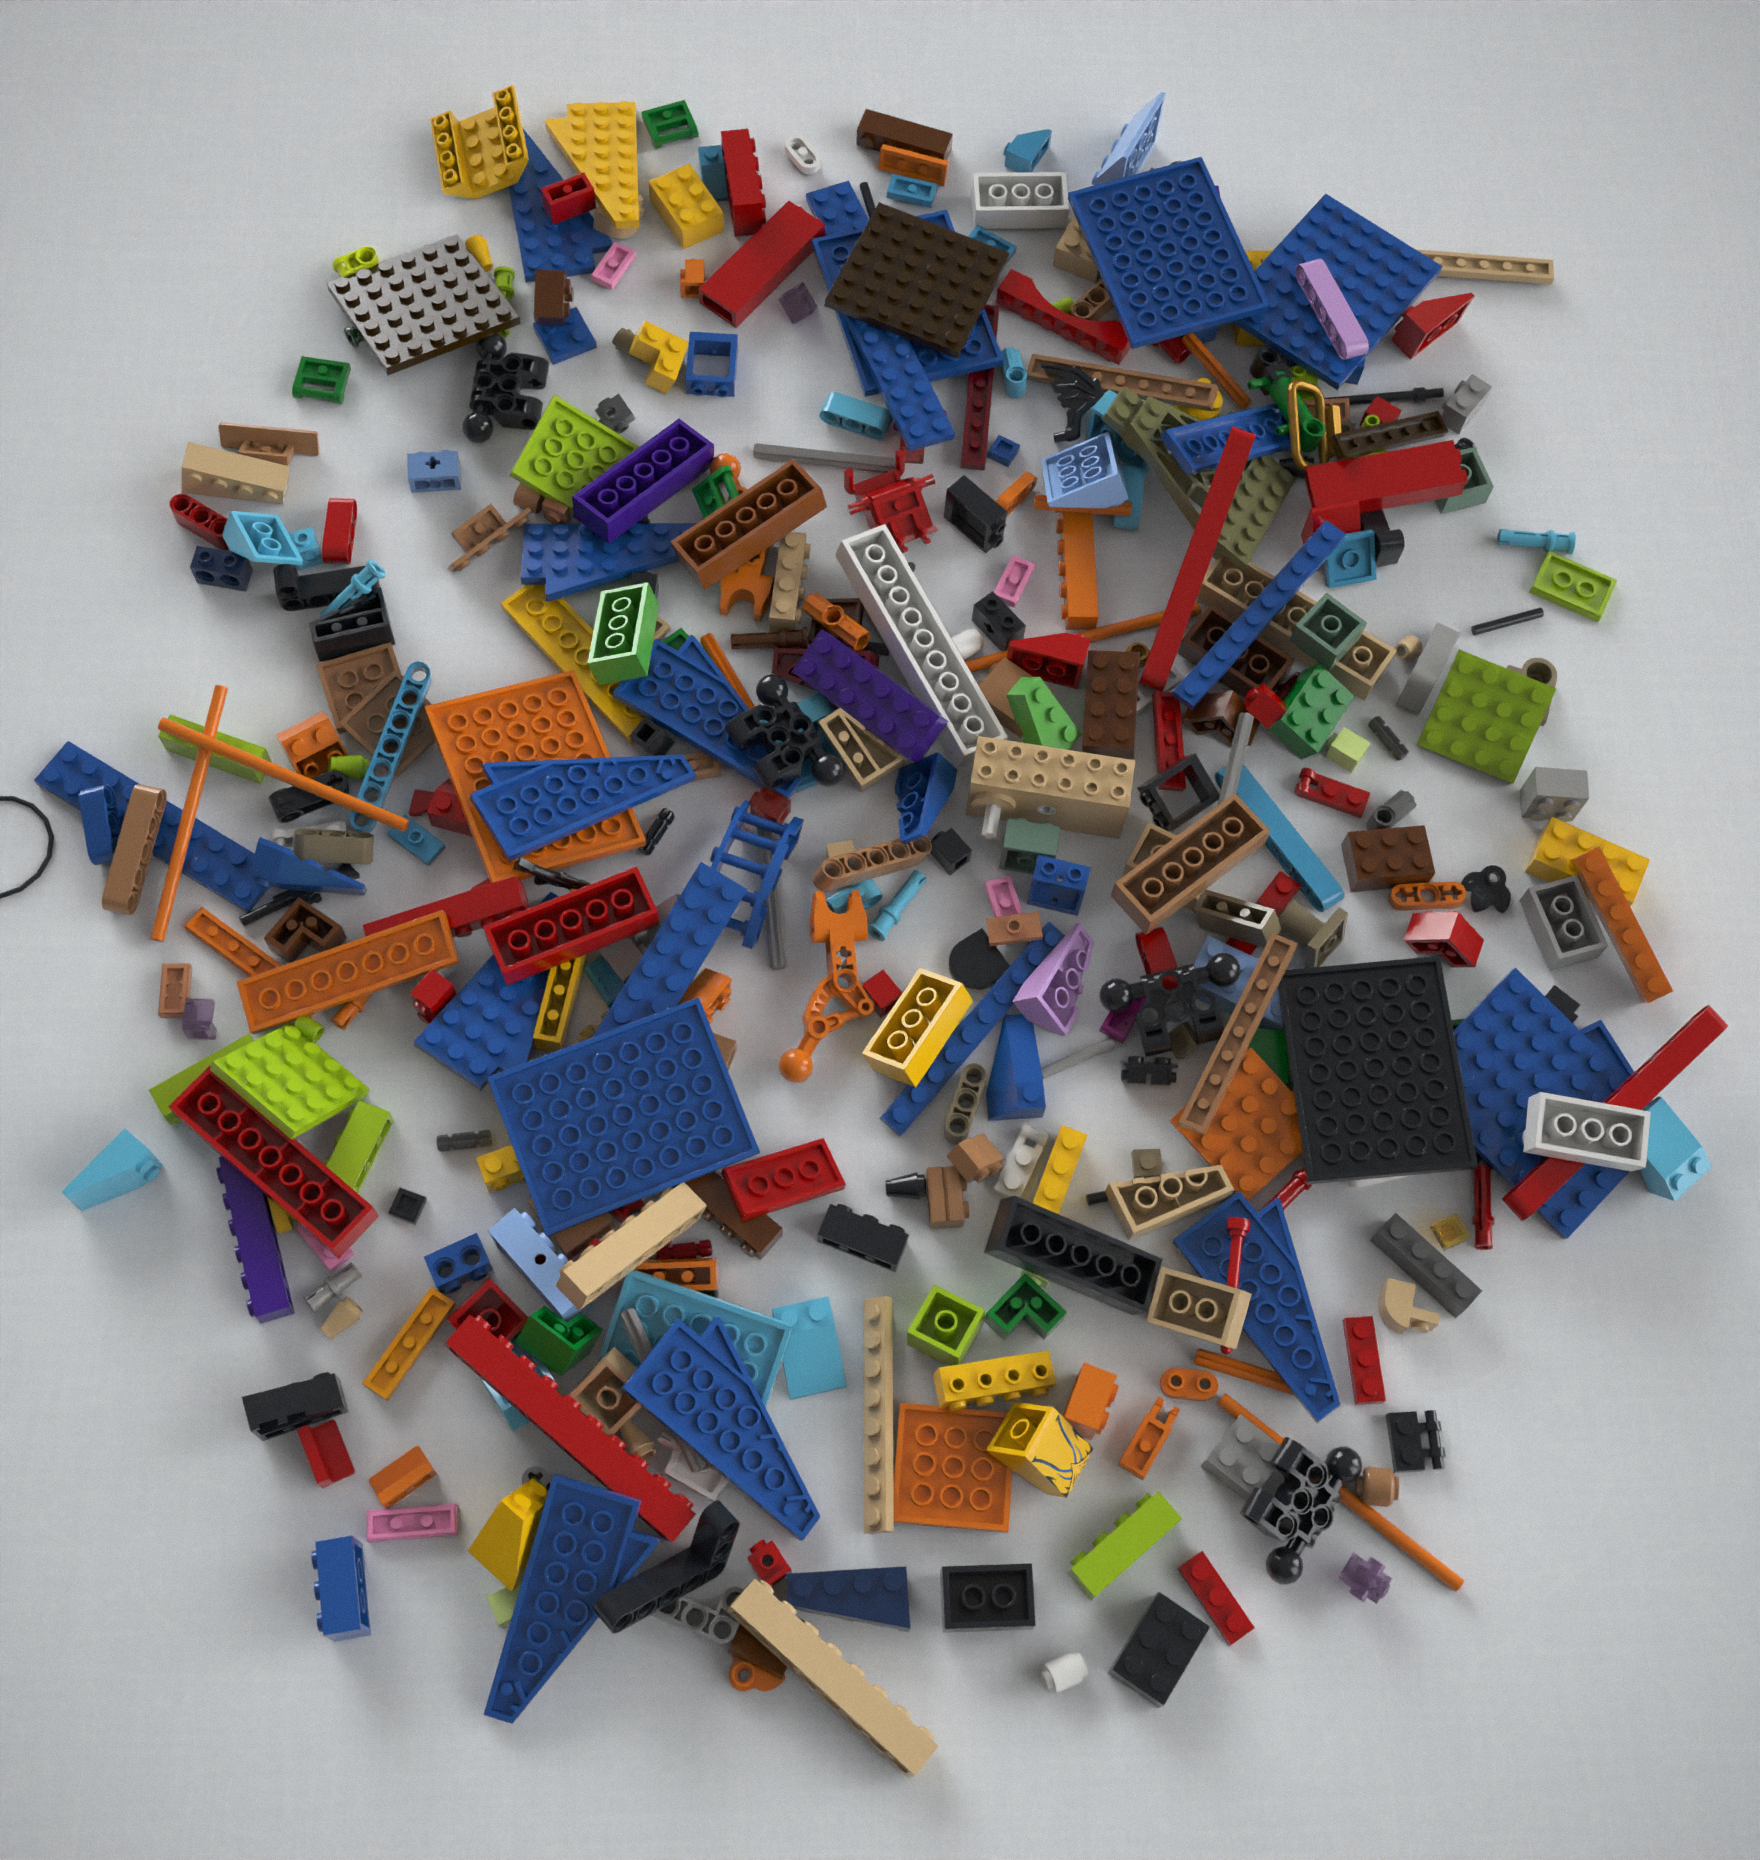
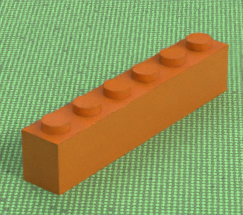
[1055,511,1099,630]
[1570,847,1673,1003]

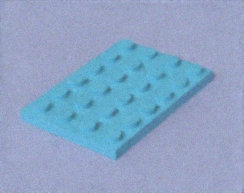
[597,1270,793,1408]

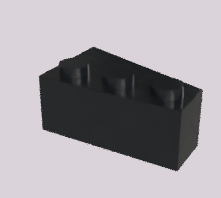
[309,587,395,662]

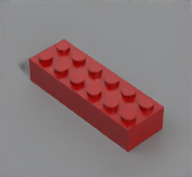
[483,866,660,986]

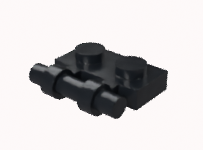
[1386,1410,1446,1473]

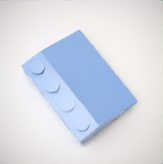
[1092,92,1166,185]
[1041,431,1129,509]

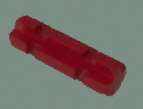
[657,1240,713,1260]

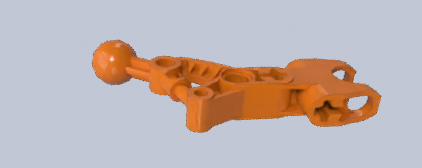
[710,453,776,622]
[779,890,874,1083]

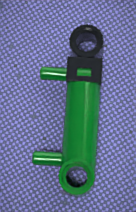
[1247,346,1326,452]

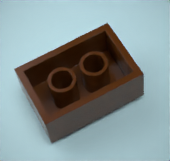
[1341,825,1435,892]

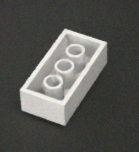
[971,172,1069,229]
[1523,1092,1651,1172]

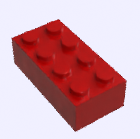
[721,129,766,237]

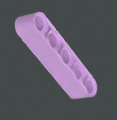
[1295,258,1369,360]

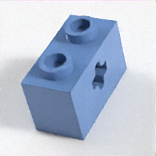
[407,450,461,493]

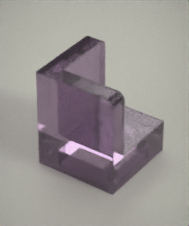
[778,282,818,324]
[182,998,217,1040]

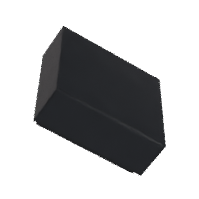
[388,1187,427,1225]

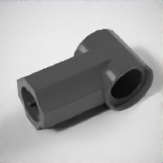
[1366,790,1417,830]

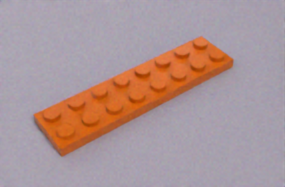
[237,910,460,1034]

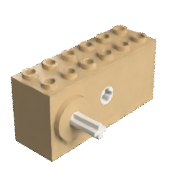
[965,736,1135,840]

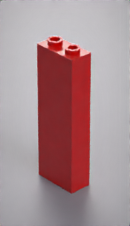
[699,201,825,328]
[1305,440,1467,513]

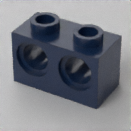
[190,546,253,592]

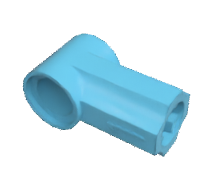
[1001,347,1027,398]
[826,879,883,914]

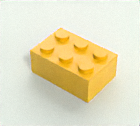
[648,163,724,249]

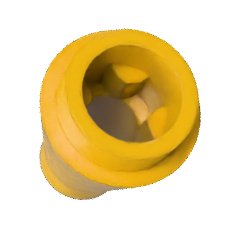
[465,235,493,272]

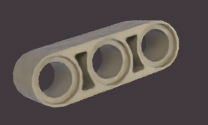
[293,829,374,864]
[944,1063,987,1145]

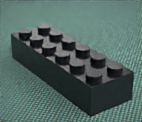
[984,1195,1163,1315]

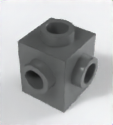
[595,393,636,434]

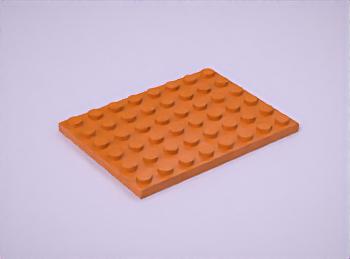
[424,670,646,883]

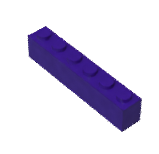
[216,1157,295,1324]

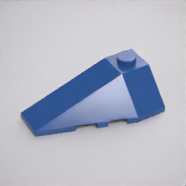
[895,752,958,844]
[250,837,367,895]
[986,1014,1046,1121]

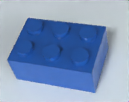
[311,1535,371,1642]

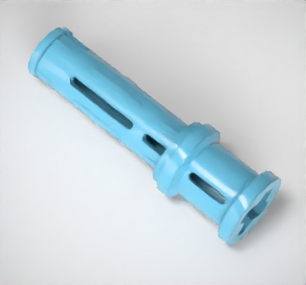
[1497,529,1576,554]
[320,559,386,617]
[867,870,927,941]

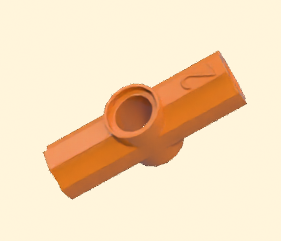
[802,592,871,650]

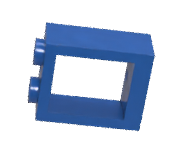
[685,332,738,397]
[1026,855,1091,916]

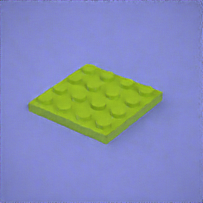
[509,395,639,514]
[1417,649,1557,784]
[210,1022,370,1140]

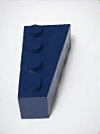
[786,1566,910,1632]

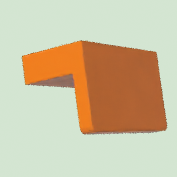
[369,1446,437,1509]

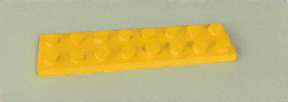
[500,584,657,744]

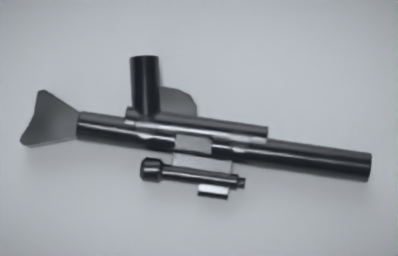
[513,857,591,891]
[239,863,360,926]

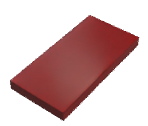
[721,1138,846,1221]

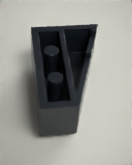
[242,1372,349,1441]

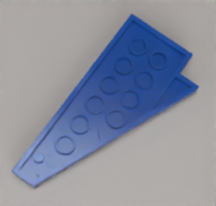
[509,129,613,282]
[520,523,697,602]
[613,635,802,802]
[470,755,696,862]
[414,891,559,1091]
[1173,1191,1341,1423]
[620,1316,821,1541]
[483,1474,660,1724]

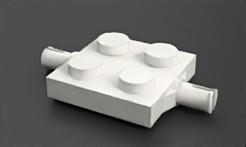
[658,1431,732,1502]

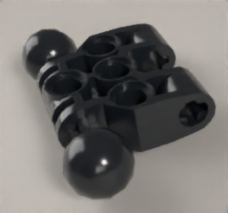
[462,333,549,443]
[725,674,844,791]
[1099,953,1241,1057]
[1240,1437,1362,1584]

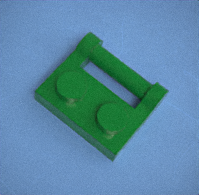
[641,100,699,149]
[292,356,351,405]
[691,465,740,519]

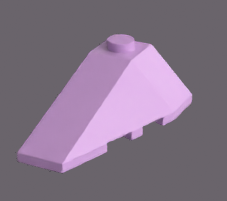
[1013,923,1094,1036]

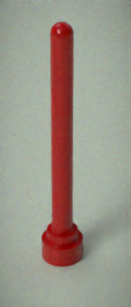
[1220,1217,1250,1355]

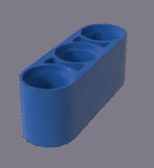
[79,784,121,865]

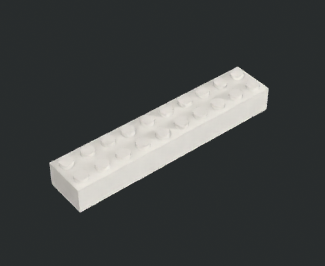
[835,524,1008,768]

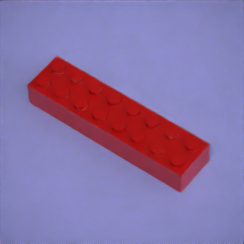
[168,1066,379,1259]

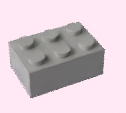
[1519,875,1608,971]

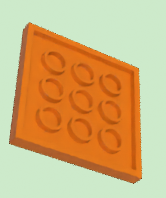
[1169,1047,1302,1201]
[893,1403,1012,1533]

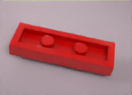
[1342,1316,1386,1405]
[1177,1551,1255,1646]

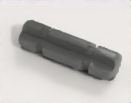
[1368,716,1409,761]
[436,1130,492,1152]

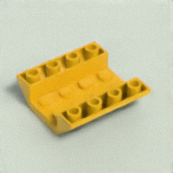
[430,84,529,199]

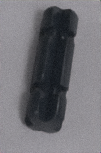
[638,808,675,855]

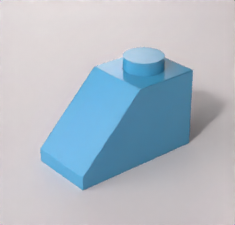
[1003,129,1052,173]
[698,145,728,202]

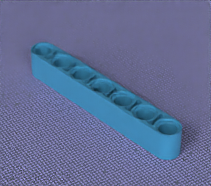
[349,661,432,833]
[1214,764,1345,912]

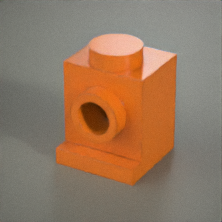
[680,259,705,298]

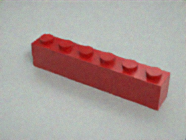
[363,876,530,938]

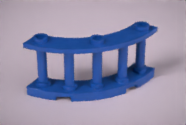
[710,800,804,949]

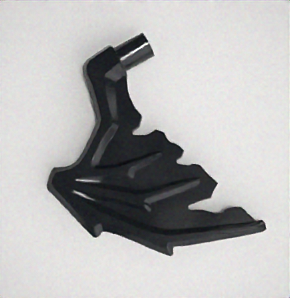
[1041,364,1105,443]

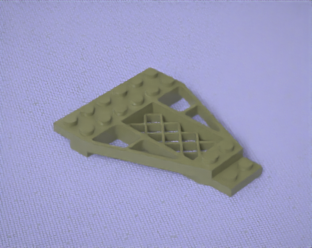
[1101,386,1296,570]

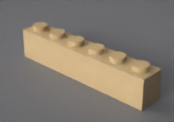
[556,1182,707,1311]

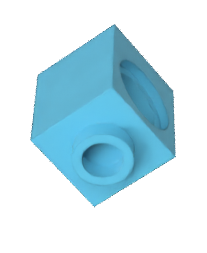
[288,527,324,570]

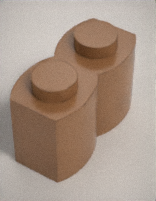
[946,1133,1005,1183]

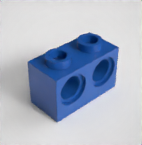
[424,1233,493,1294]

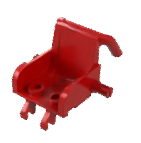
[844,449,938,553]

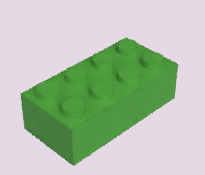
[587,582,659,685]

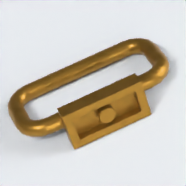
[1287,379,1342,472]

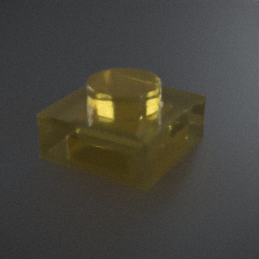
[1430,1213,1470,1251]

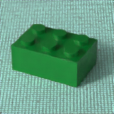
[1268,663,1355,760]

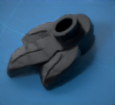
[1461,865,1511,913]

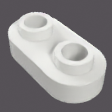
[785,134,821,174]

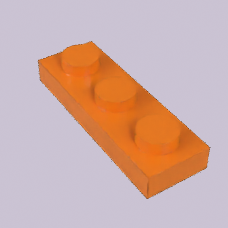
[878,144,949,187]

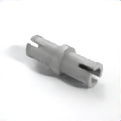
[304,1262,362,1313]

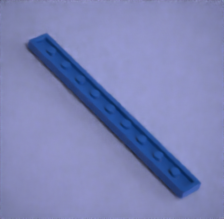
[1172,520,1346,710]
[879,921,1065,1137]

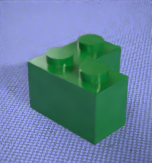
[984,1273,1067,1340]
[515,1306,603,1376]

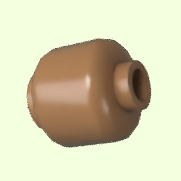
[1355,1467,1399,1507]

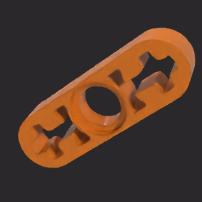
[996,471,1038,517]
[1388,882,1466,911]

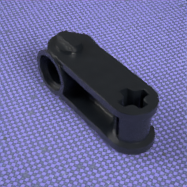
[268,770,349,823]

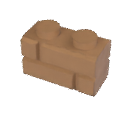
[926,1166,969,1229]

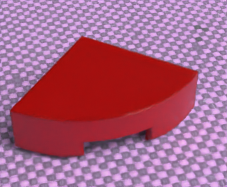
[409,789,435,817]

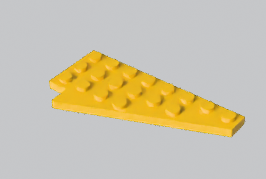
[545,101,639,229]

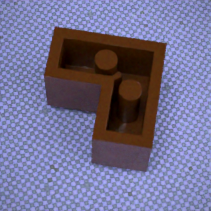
[534,269,574,326]
[1183,691,1260,748]
[264,897,347,963]

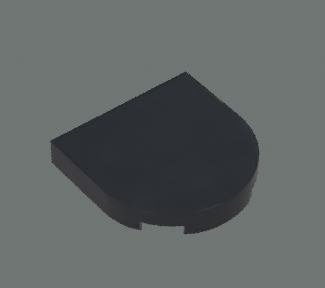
[949,928,1010,990]

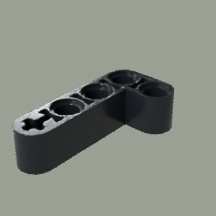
[1360,509,1405,568]
[273,564,380,611]

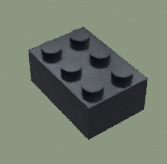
[940,1563,1036,1633]
[1107,1592,1210,1708]

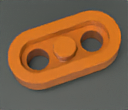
[1160,1368,1218,1402]

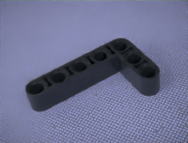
[593,1501,740,1634]

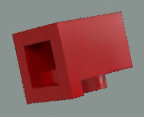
[747,1539,792,1587]

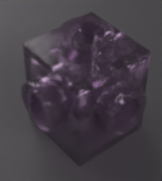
[1338,1552,1392,1604]

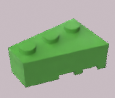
[1006,677,1082,750]

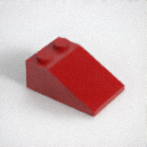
[1391,293,1475,360]
[1007,633,1091,690]

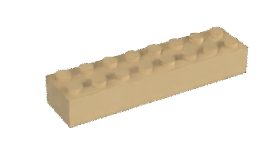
[1197,555,1397,701]

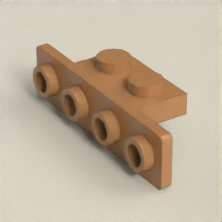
[218,422,320,466]
[447,504,531,572]

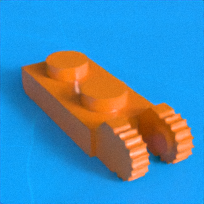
[1117,1397,1180,1481]

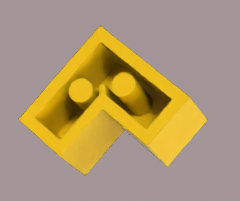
[629,321,689,394]

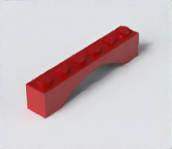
[996,269,1131,365]

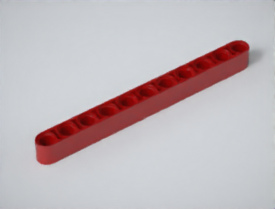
[1139,426,1256,691]
[1502,1005,1728,1221]

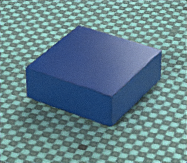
[987,435,1020,467]

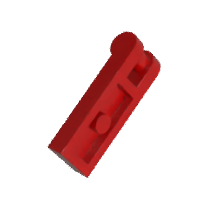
[1294,768,1370,818]

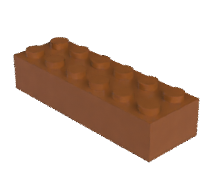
[670,458,827,590]

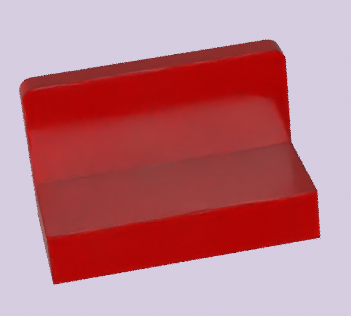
[297,1420,355,1488]

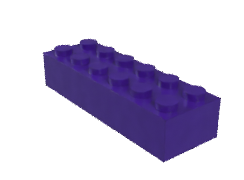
[572,419,714,544]
[792,629,949,764]

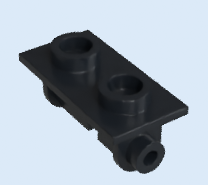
[1120,1056,1178,1086]

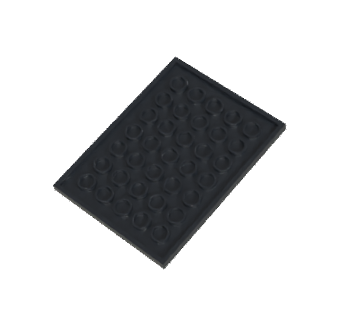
[1277,956,1478,1185]

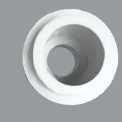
[951,629,984,660]
[1040,1653,1088,1693]

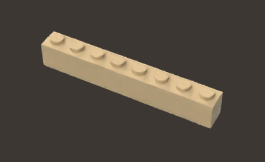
[726,1578,938,1778]

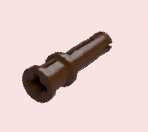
[731,627,808,650]

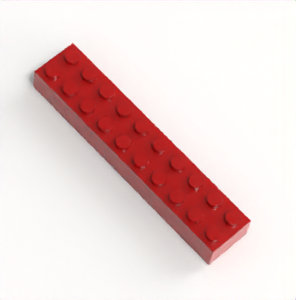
[444,1315,696,1543]

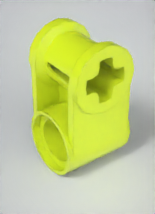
[332,246,380,277]

